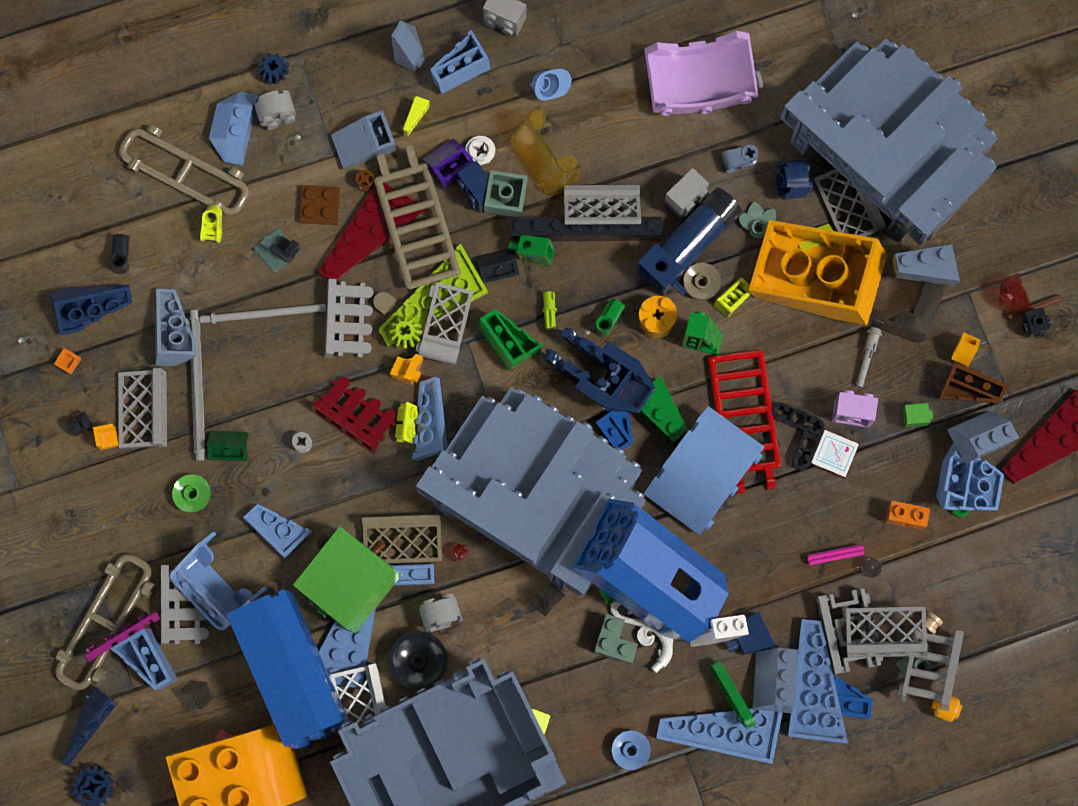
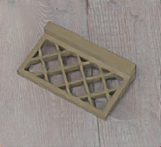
[362,514,442,563]

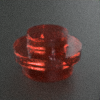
[451,544,469,563]

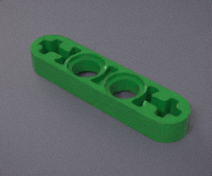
[709,660,756,730]

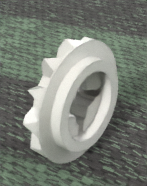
[465,136,495,166]

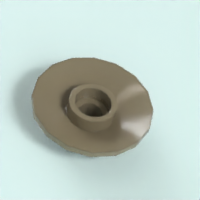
[683,263,721,300]

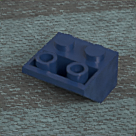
[457,160,488,213]

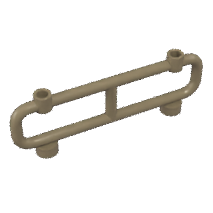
[119,124,249,215]
[55,554,156,690]

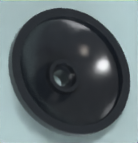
[388,631,448,690]

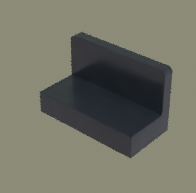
[476,249,519,284]

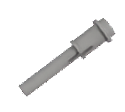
[855,327,882,388]

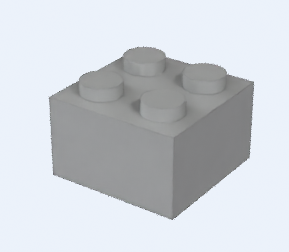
[483,0,526,37]
[664,168,709,219]

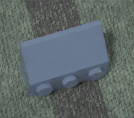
[948,411,1019,464]
[752,648,798,713]

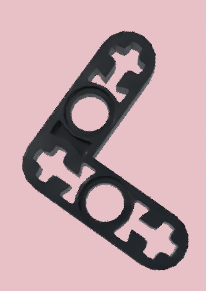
[772,402,825,471]

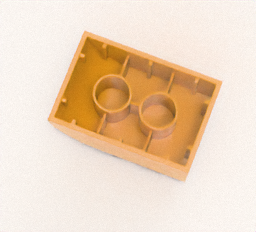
[166,723,307,806]

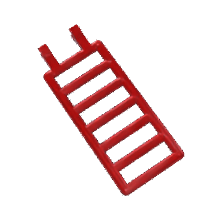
[707,350,781,494]

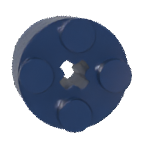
[776,160,813,200]

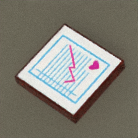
[809,429,860,479]

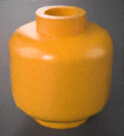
[931,696,962,722]

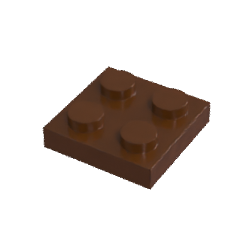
[300,185,340,225]

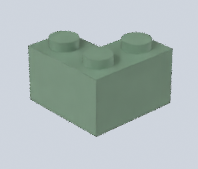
[594,614,638,665]

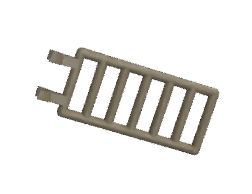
[374,146,461,289]

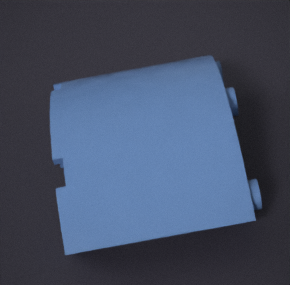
[644,406,764,535]

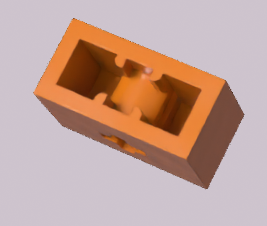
[885,501,930,530]

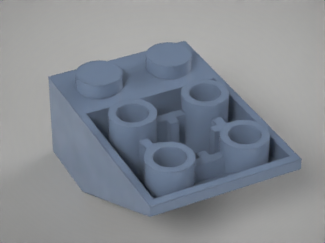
[331,110,396,169]

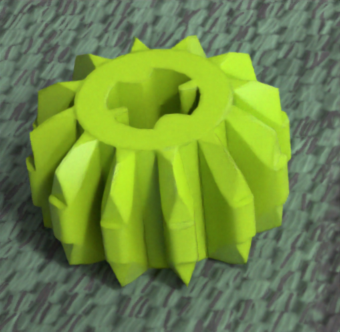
[389,316,422,349]

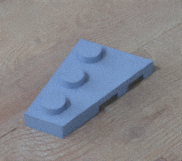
[244,504,312,559]

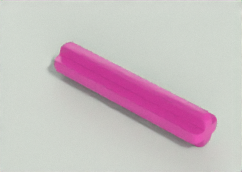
[807,544,864,565]

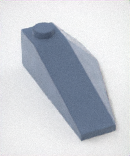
[155,289,196,366]

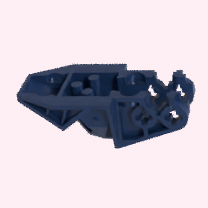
[543,327,656,413]

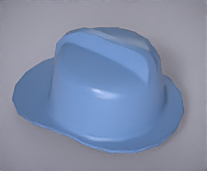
[529,69,572,101]

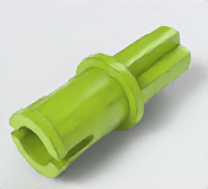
[542,291,557,330]

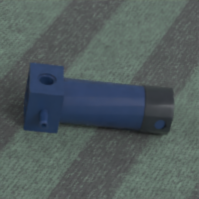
[636,187,743,297]

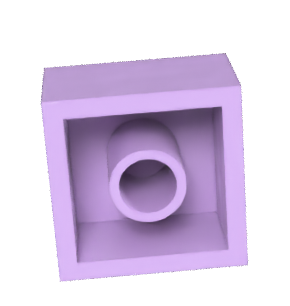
[832,390,878,428]

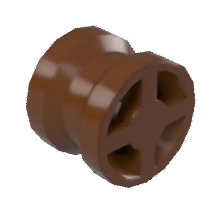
[356,169,375,192]

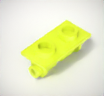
[395,402,418,444]

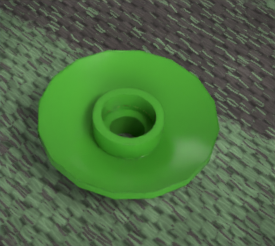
[172,474,211,513]

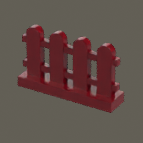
[312,377,397,455]

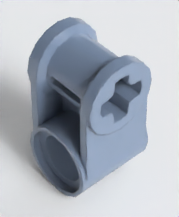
[721,145,758,173]

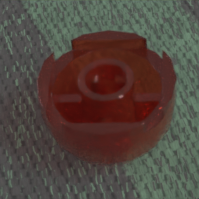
[997,273,1031,312]

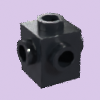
[1021,307,1051,339]

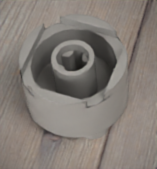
[254,90,296,130]
[419,594,463,632]

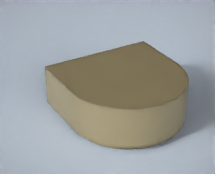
[373,292,397,316]

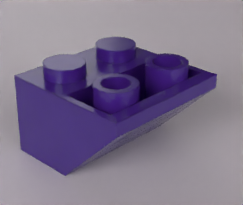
[423,138,474,189]

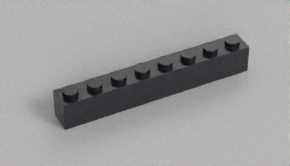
[510,217,662,242]

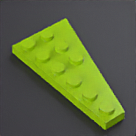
[379,244,488,347]

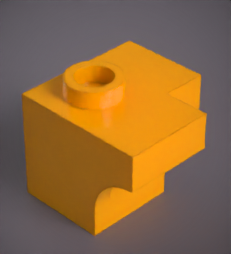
[390,354,424,386]

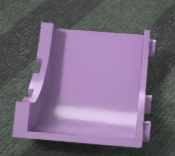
[645,31,759,116]

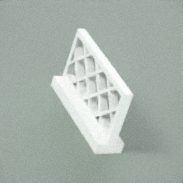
[330,664,386,752]

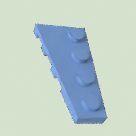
[412,377,448,461]

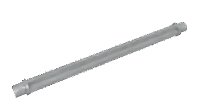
[188,310,206,461]

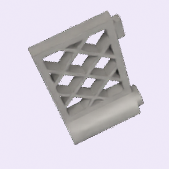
[416,282,473,365]

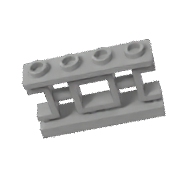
[816,588,883,675]

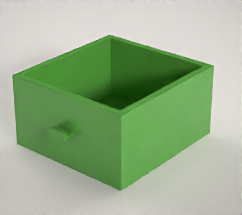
[293,527,402,633]

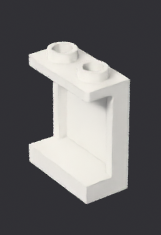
[690,615,749,647]

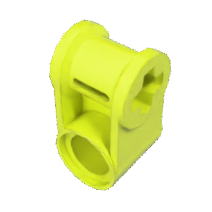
[200,205,222,243]

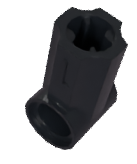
[109,234,130,274]

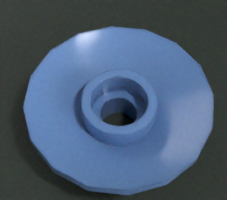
[611,730,651,770]

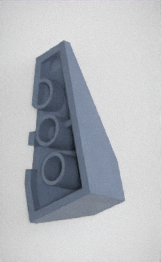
[391,20,425,72]

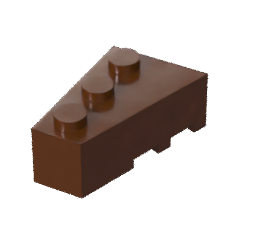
[937,363,1008,404]

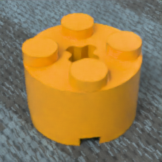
[638,296,677,338]

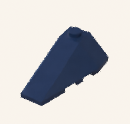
[50,284,132,336]
[62,688,118,766]

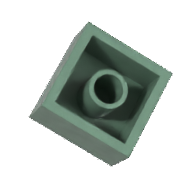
[484,170,528,217]

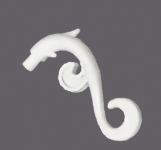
[610,601,673,673]

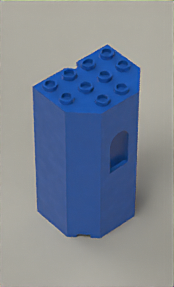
[572,499,729,643]
[226,590,349,749]

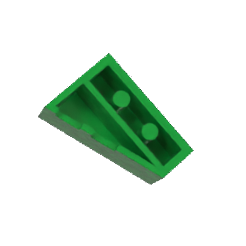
[477,309,544,371]
[682,311,723,355]
[639,376,687,447]

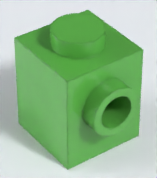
[902,403,933,427]

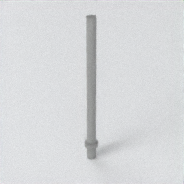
[200,304,326,324]

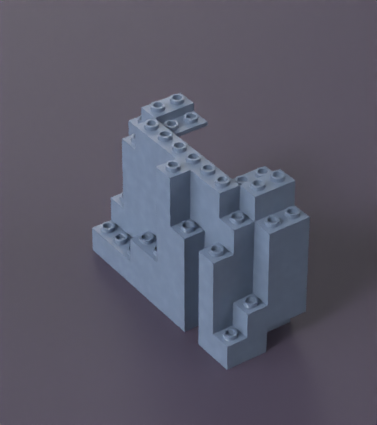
[781,38,998,246]
[416,387,646,598]
[330,658,566,806]

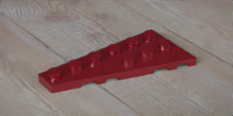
[318,183,427,282]
[1000,389,1078,484]

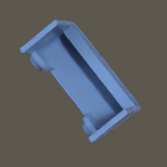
[170,532,268,630]

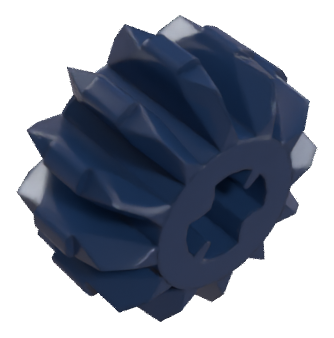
[258,52,290,85]

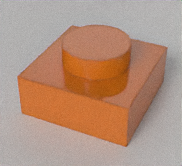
[54,348,81,375]

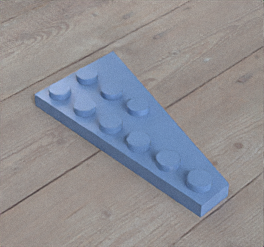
[319,608,376,689]
[788,619,848,744]
[656,709,782,764]

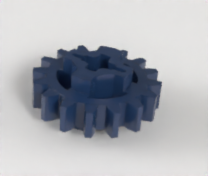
[71,765,116,806]

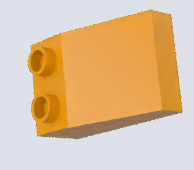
[749,220,887,326]

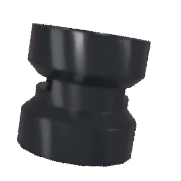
[67,411,93,437]

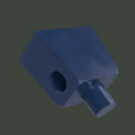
[725,611,775,656]

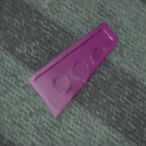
[83,612,160,662]

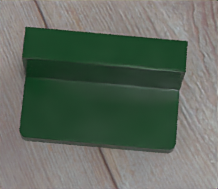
[207,431,249,461]

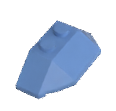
[209,92,259,166]

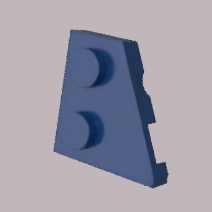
[595,411,634,450]
[834,676,873,719]

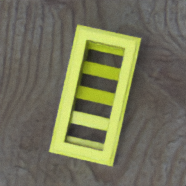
[403,96,430,137]
[714,277,751,318]

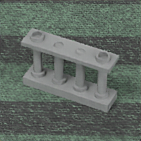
[898,622,964,711]

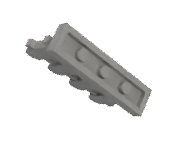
[324,279,373,358]
[161,565,209,645]

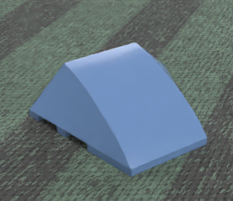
[936,442,1004,511]

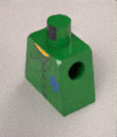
[508,235,555,267]

